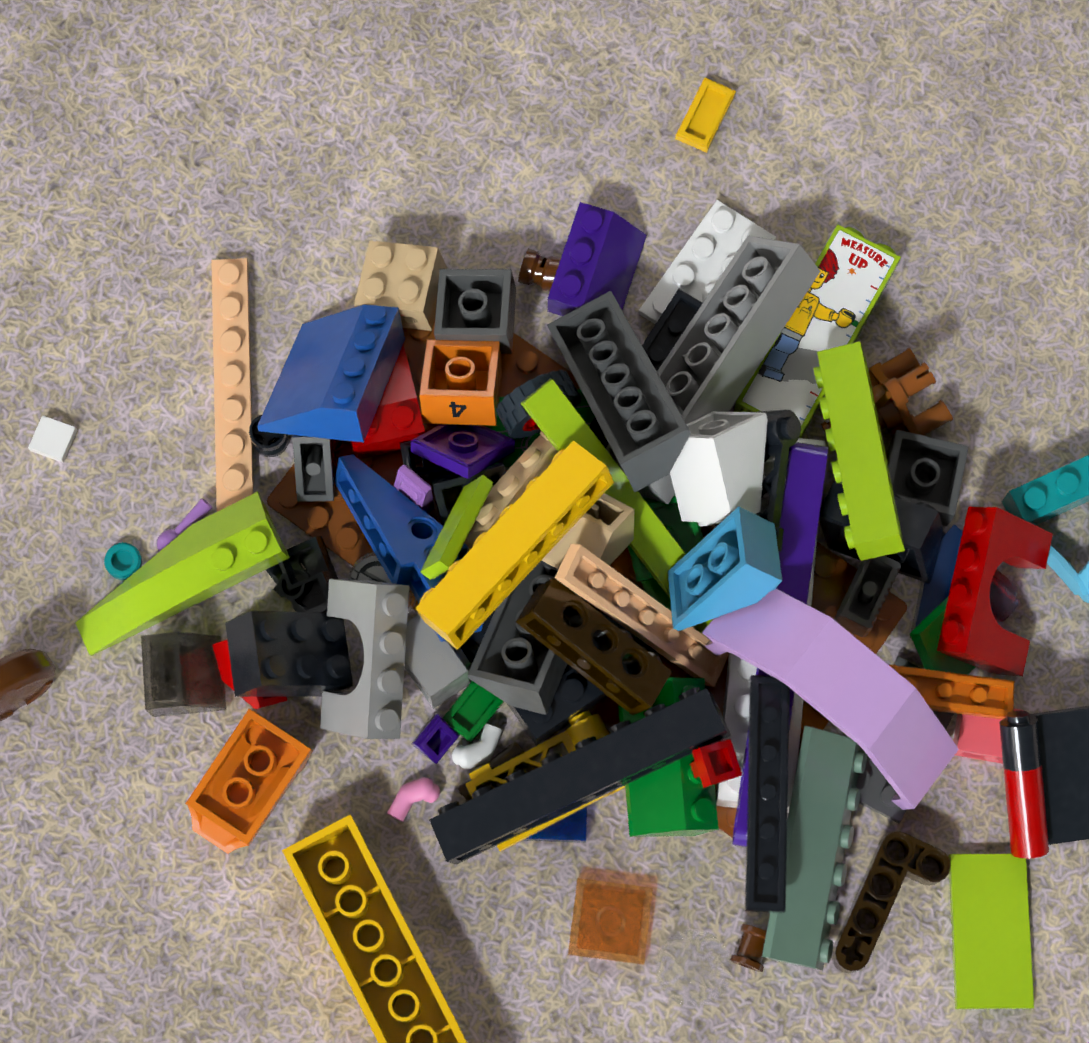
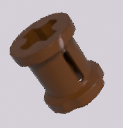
[730,924,767,972]

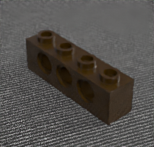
[516,577,672,716]

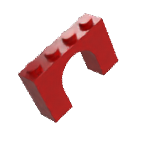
[937,507,1053,677]

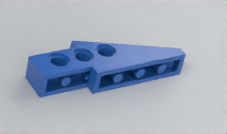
[334,454,484,642]

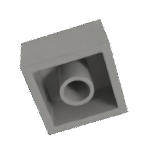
[404,614,470,709]

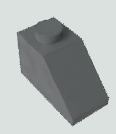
[292,435,334,502]

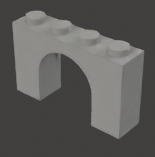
[320,579,409,739]

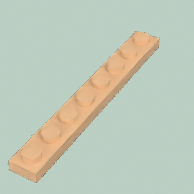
[211,258,254,512]

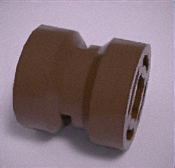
[518,249,561,292]

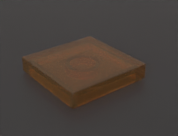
[568,878,653,965]

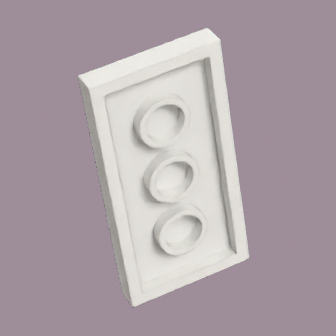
[638,200,776,324]

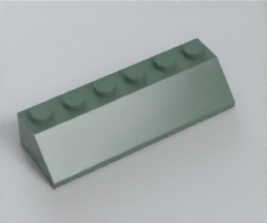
[762,726,867,971]

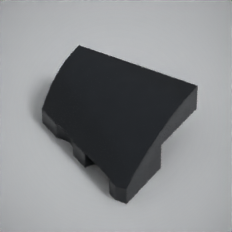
[266,536,338,613]

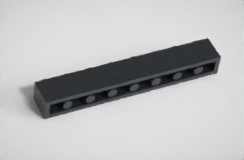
[429,687,731,865]

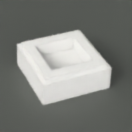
[28,415,78,463]

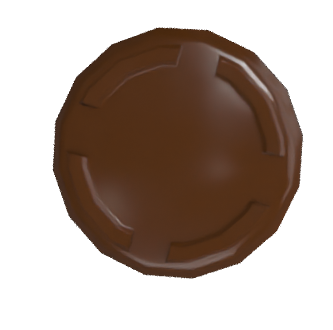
[0,648,56,721]

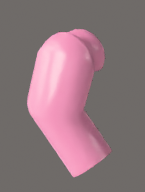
[387,777,440,822]

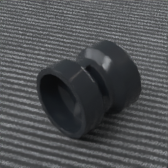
[249,415,289,457]

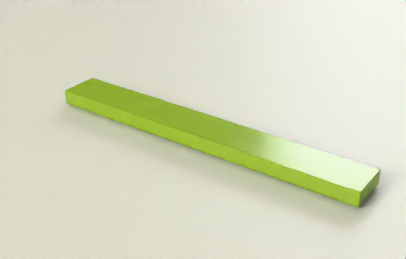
[521,379,713,637]

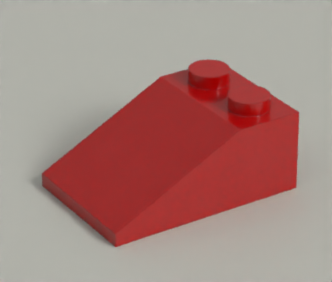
[351,343,425,459]

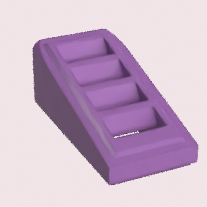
[394,465,434,514]

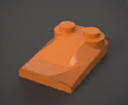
[185,708,313,854]

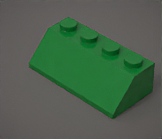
[618,678,719,837]

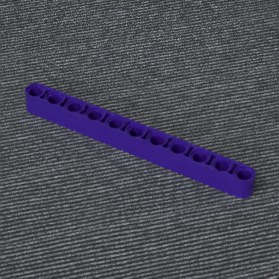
[732,442,828,847]

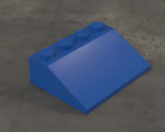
[257,304,405,443]

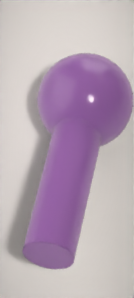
[157,498,213,552]

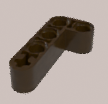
[831,831,951,973]

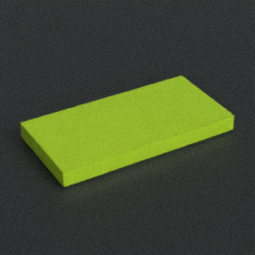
[948,854,1034,1009]

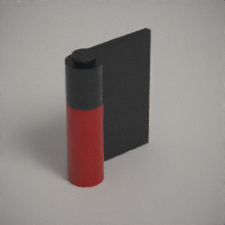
[999,706,1089,859]

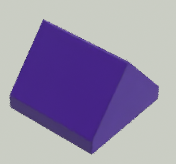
[411,714,460,764]

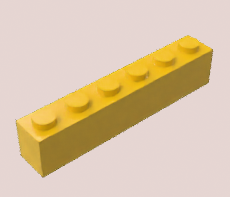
[415,440,614,650]

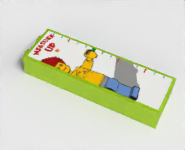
[733,224,901,438]

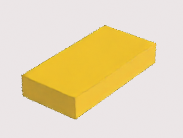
[675,77,736,153]

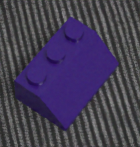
[547,202,647,316]

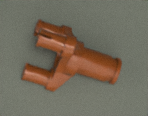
[821,348,953,436]

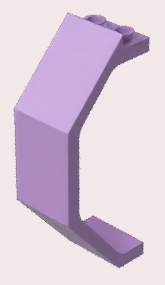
[702,589,959,810]

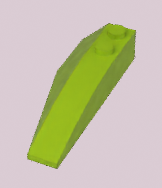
[75,492,290,656]

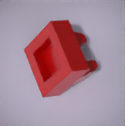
[690,738,742,788]

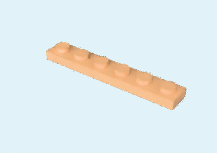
[555,544,729,687]

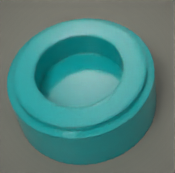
[104,543,143,580]

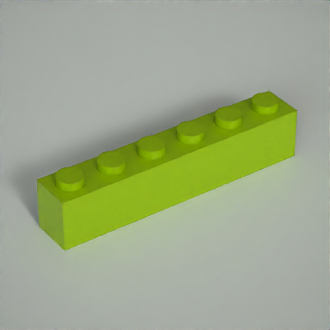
[813,341,905,561]

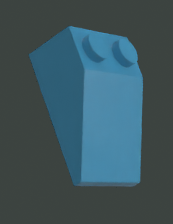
[668,506,782,631]

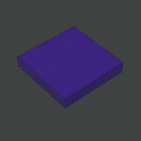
[411,424,515,479]

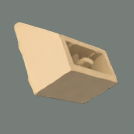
[542,494,634,570]

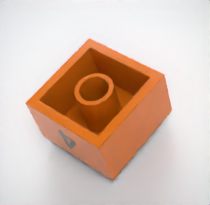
[419,340,502,426]

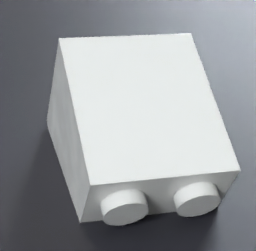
[670,411,767,526]

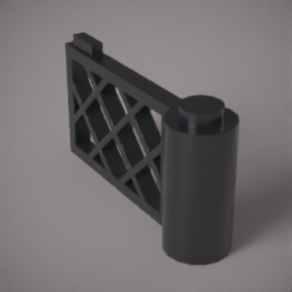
[715,410,801,551]

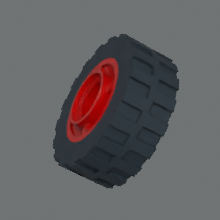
[496,370,581,439]

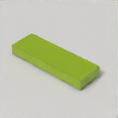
[420,475,493,580]

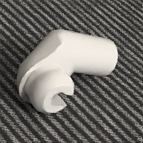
[452,724,503,769]

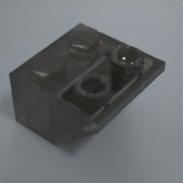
[141,632,227,717]

